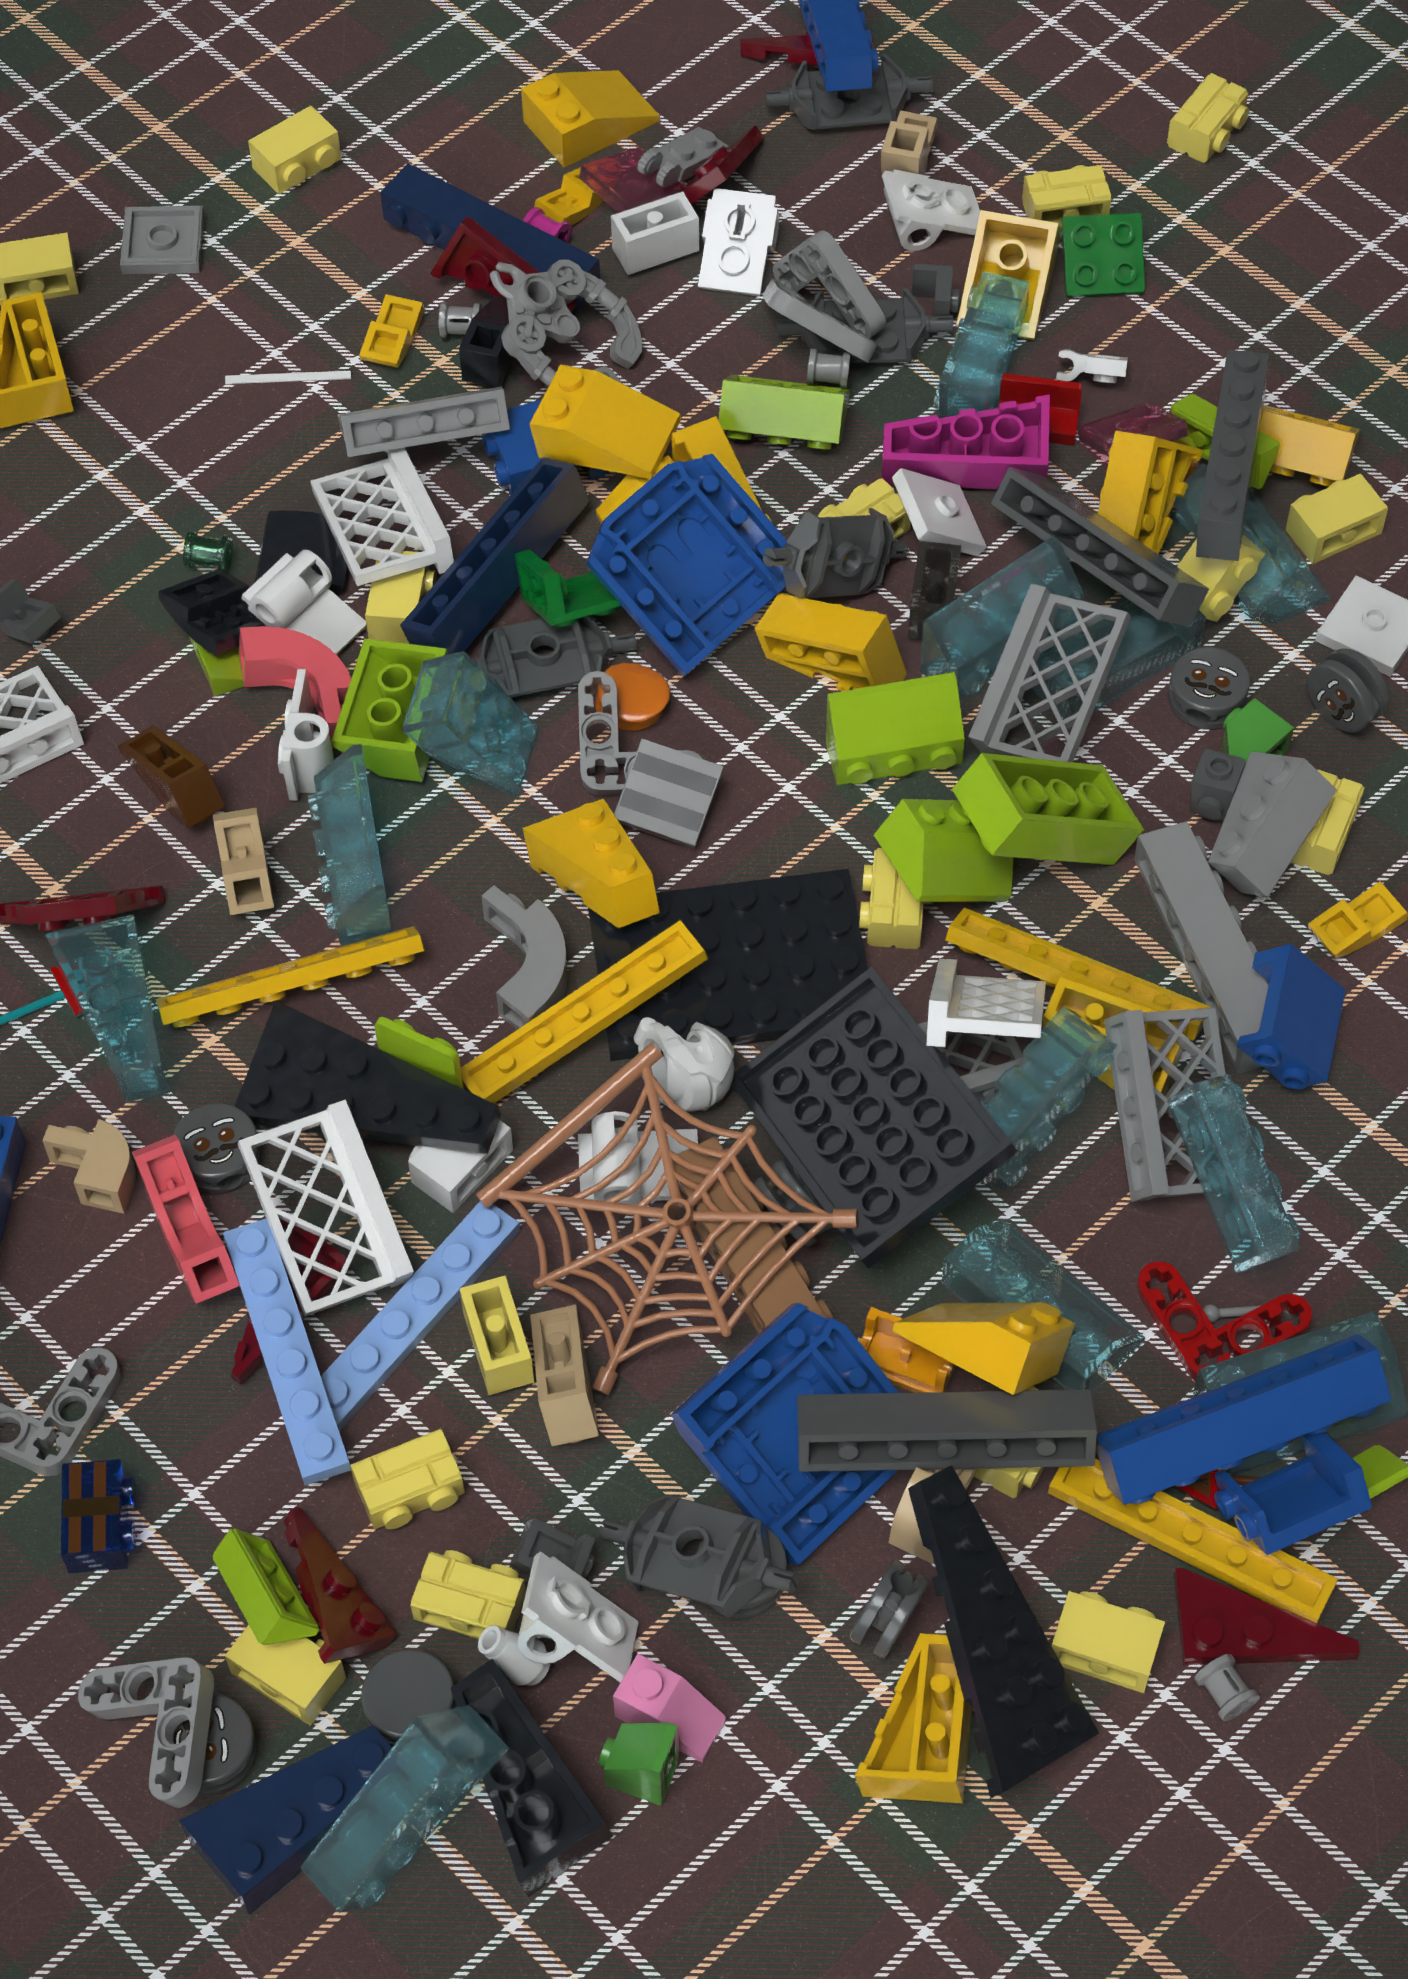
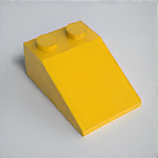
[521,70,660,168]
[956,210,1061,340]
[529,364,681,479]
[892,1302,1075,1395]

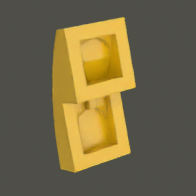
[534,164,617,226]
[359,294,425,368]
[1308,881,1408,959]

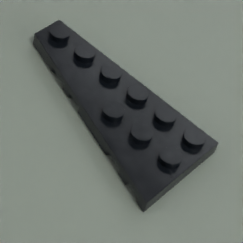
[235,1000,501,1154]
[908,1465,1099,1799]

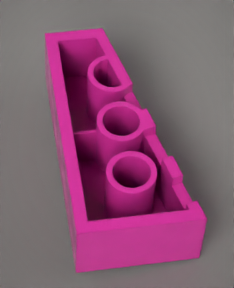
[882,394,1050,489]

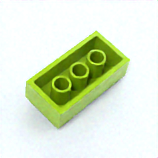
[952,753,1144,865]

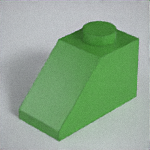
[1221,698,1294,765]
[598,1723,680,1806]

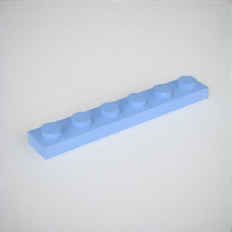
[321,1201,520,1432]
[223,1218,351,1486]

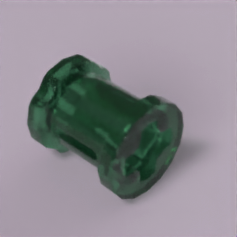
[183,531,233,572]

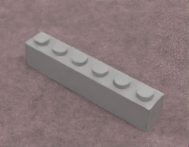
[1134,821,1269,1074]

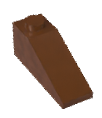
[118,725,225,828]

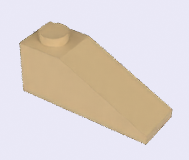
[530,1304,599,1447]

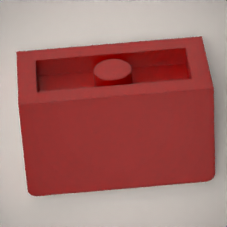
[998,373,1083,446]

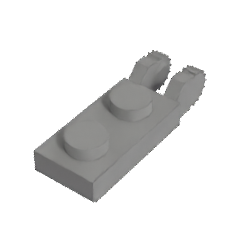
[637,127,729,188]

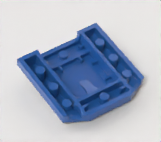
[586,454,787,677]
[671,1303,899,1565]

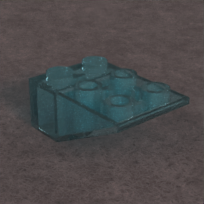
[402,651,538,796]

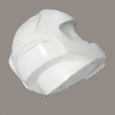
[634,1017,735,1112]

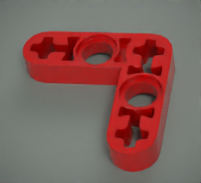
[1138,1261,1312,1386]

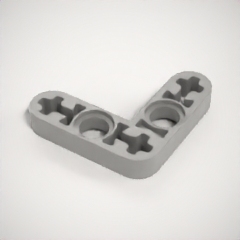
[773,230,886,338]
[762,278,879,362]
[578,671,702,796]
[0,1347,121,1476]
[78,1657,214,1808]

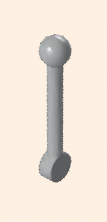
[1203,1304,1297,1323]

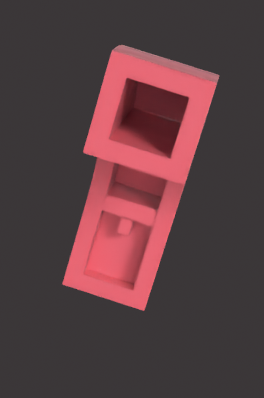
[239,626,351,749]
[132,1134,240,1304]

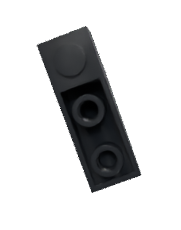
[459,295,514,388]

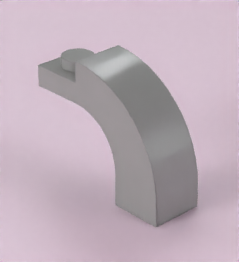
[482,885,568,1030]

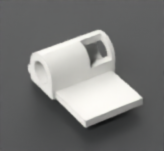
[882,169,980,251]
[698,188,779,297]
[241,550,367,655]
[278,669,337,801]
[578,1111,698,1205]
[517,1551,639,1683]

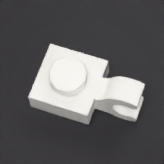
[1056,349,1128,383]

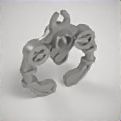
[490,260,642,387]

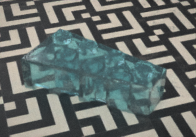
[933,271,1030,418]

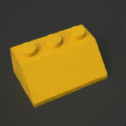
[1259,405,1360,486]

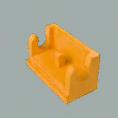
[858,1307,956,1393]

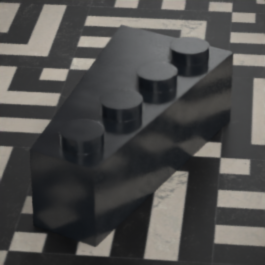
[450,1659,613,1897]

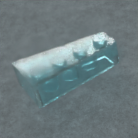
[45,915,170,1102]
[979,1006,1117,1191]
[300,1705,510,1913]

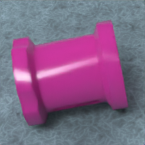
[523,207,572,243]

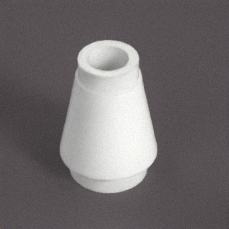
[478,1626,550,1686]

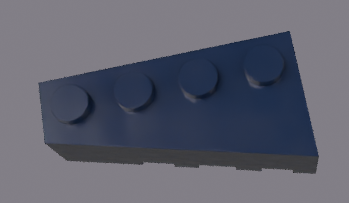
[179,1725,410,1915]

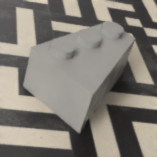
[1208,752,1337,898]

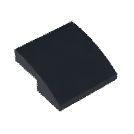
[255,510,352,596]
[158,568,266,656]

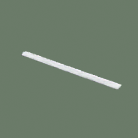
[225,371,351,384]

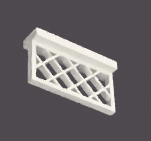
[310,448,454,586]
[0,666,84,784]
[926,958,1046,1047]
[238,1099,414,1316]

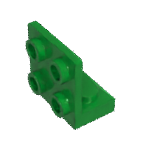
[1059,213,1145,297]
[515,549,621,627]

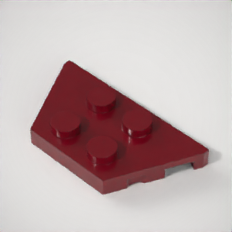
[0,885,165,931]

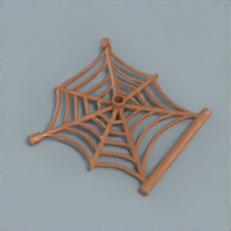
[476,1042,859,1396]

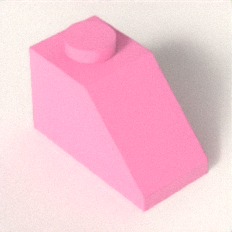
[613,1654,727,1763]

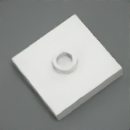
[892,468,987,556]
[1315,575,1408,677]

